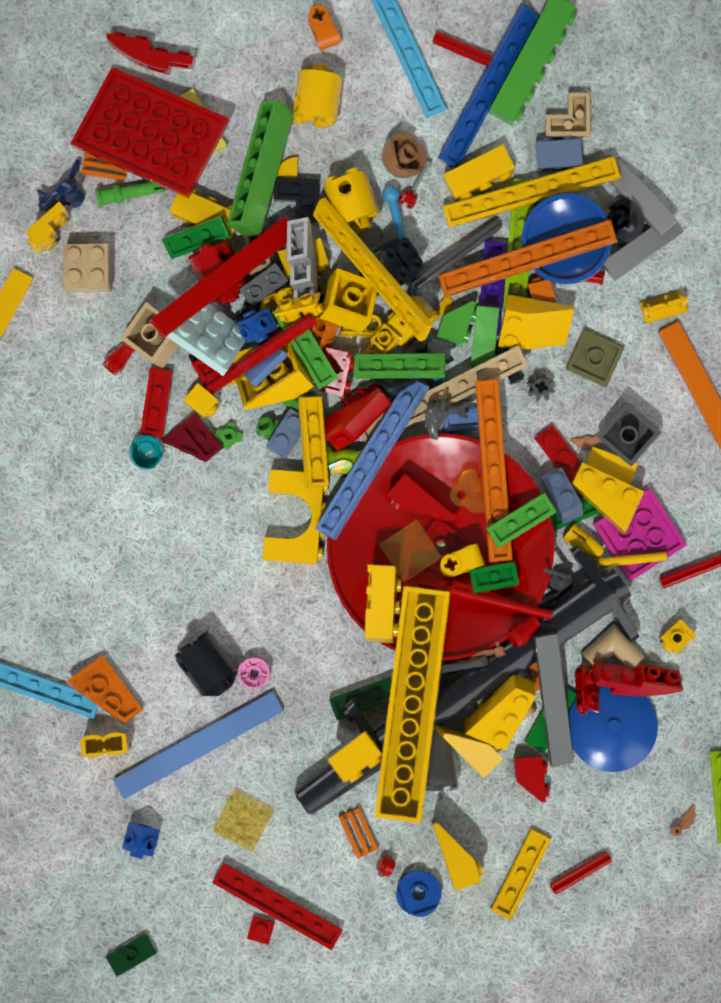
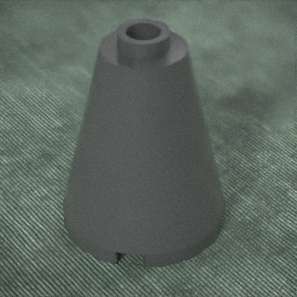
[426,730,458,791]

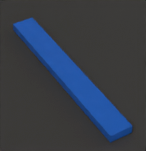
[438,4,540,169]

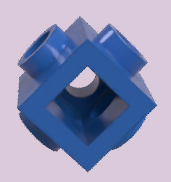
[236,307,278,343]
[122,822,160,859]

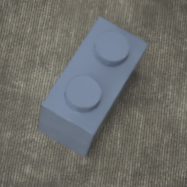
[535,136,583,172]
[266,408,301,460]
[541,468,583,524]

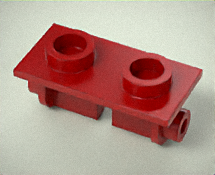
[574,664,599,714]

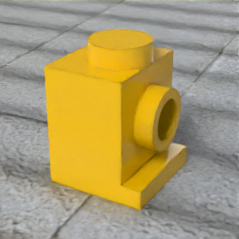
[659,619,697,655]

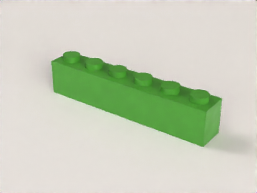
[489,0,577,126]
[227,100,293,236]

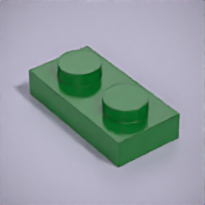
[469,562,519,594]

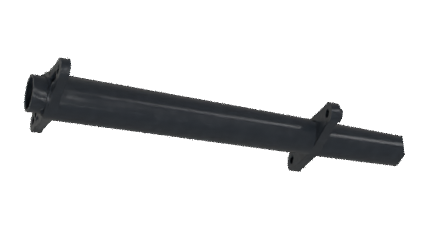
[294,544,640,815]

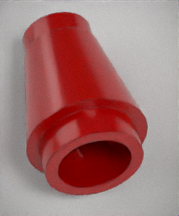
[102,342,135,375]
[506,615,541,648]

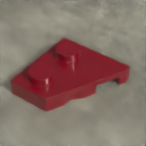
[162,413,224,462]

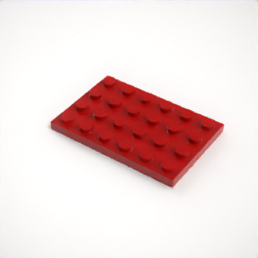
[70,67,230,199]

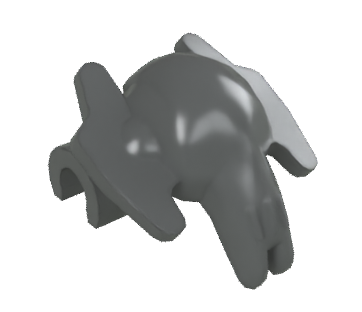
[424,400,475,440]

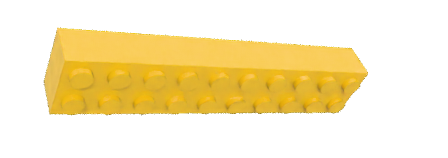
[375,586,451,823]

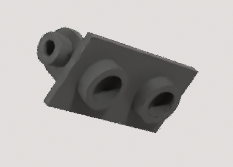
[239,263,288,307]

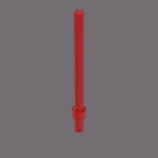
[418,578,553,620]

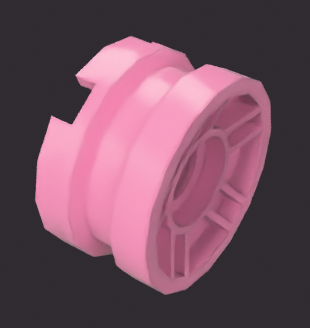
[238,658,270,689]

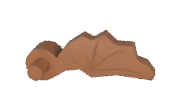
[570,432,602,449]
[470,642,506,659]
[670,805,697,836]

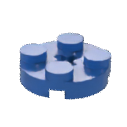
[396,870,442,917]

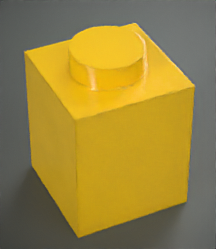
[183,383,219,419]

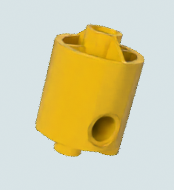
[292,64,342,129]
[324,167,381,233]

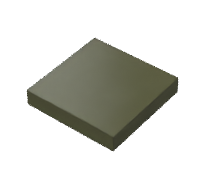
[565,329,625,388]

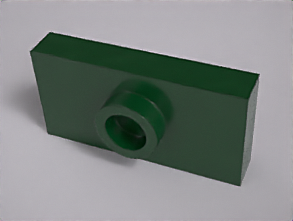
[106,933,157,977]

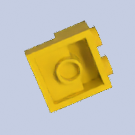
[25,202,70,254]

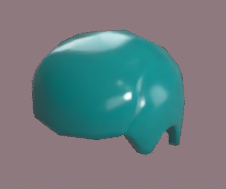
[129,435,163,470]

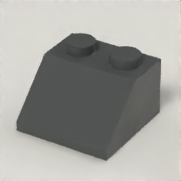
[597,402,662,466]

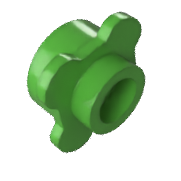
[256,416,280,440]
[216,422,242,449]

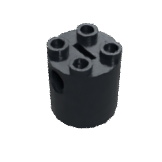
[359,237,423,295]
[174,630,238,697]

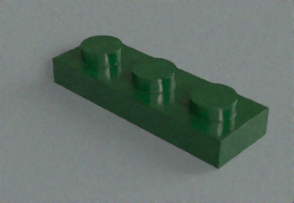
[329,676,392,720]

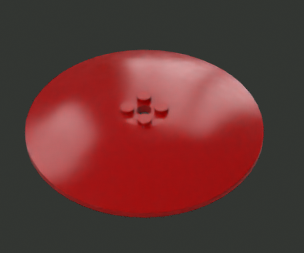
[327,433,555,660]

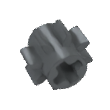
[527,374,555,402]

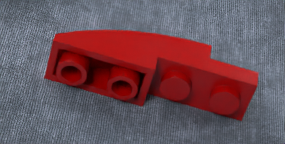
[106,32,195,75]
[592,661,683,696]

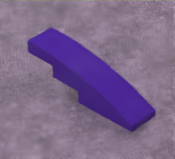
[480,241,507,336]

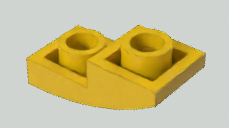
[362,323,402,354]
[586,447,638,484]

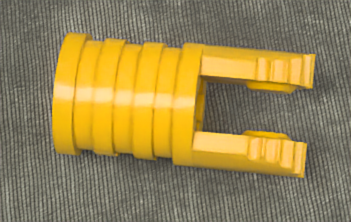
[562,523,604,560]

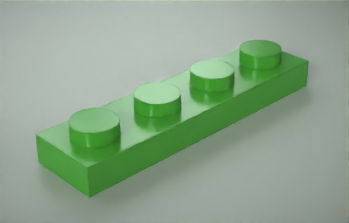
[272,310,339,390]
[354,353,446,379]

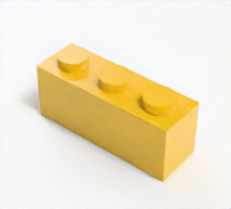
[443,144,515,202]
[169,190,236,243]

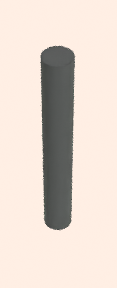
[441,657,488,673]

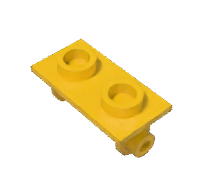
[639,290,689,324]
[274,292,324,323]

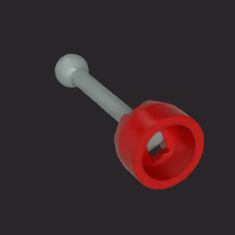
[397,158,432,209]

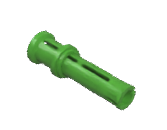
[95,181,164,208]

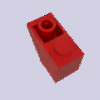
[513,756,550,802]

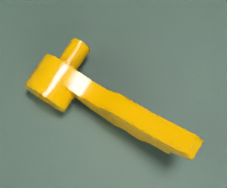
[432,296,453,323]

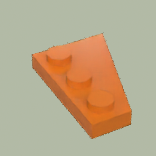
[65,655,143,724]

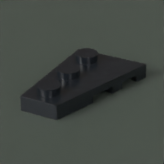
[374,337,454,396]

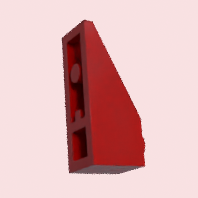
[324,388,392,451]
[387,474,457,524]

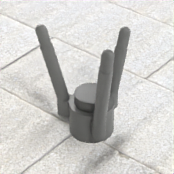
[539,568,573,605]

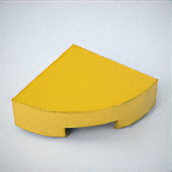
[276,157,298,178]

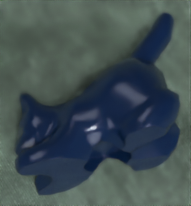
[37,159,85,214]

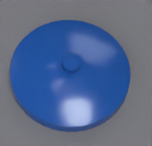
[522,193,612,285]
[568,686,658,772]

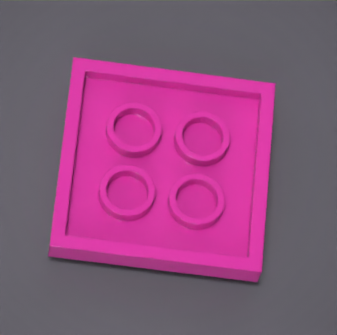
[593,489,687,582]

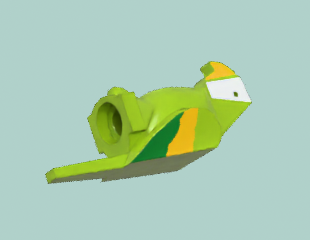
[294,442,368,475]

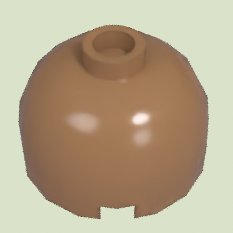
[381,132,427,179]

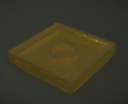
[379,520,442,583]
[213,791,274,852]

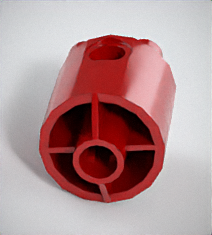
[188,239,247,305]

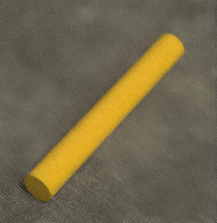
[598,552,667,568]

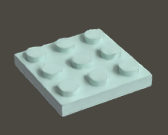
[167,304,245,376]

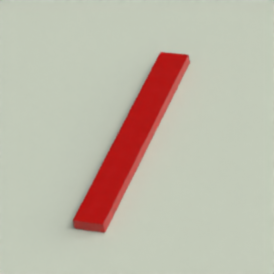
[149,217,288,339]

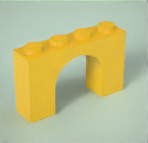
[262,469,328,565]

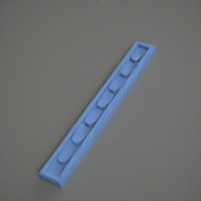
[315,380,429,541]
[113,691,283,799]

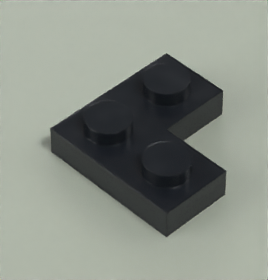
[274,178,319,225]

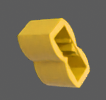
[80,732,130,758]

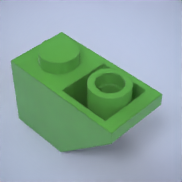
[436,301,476,347]

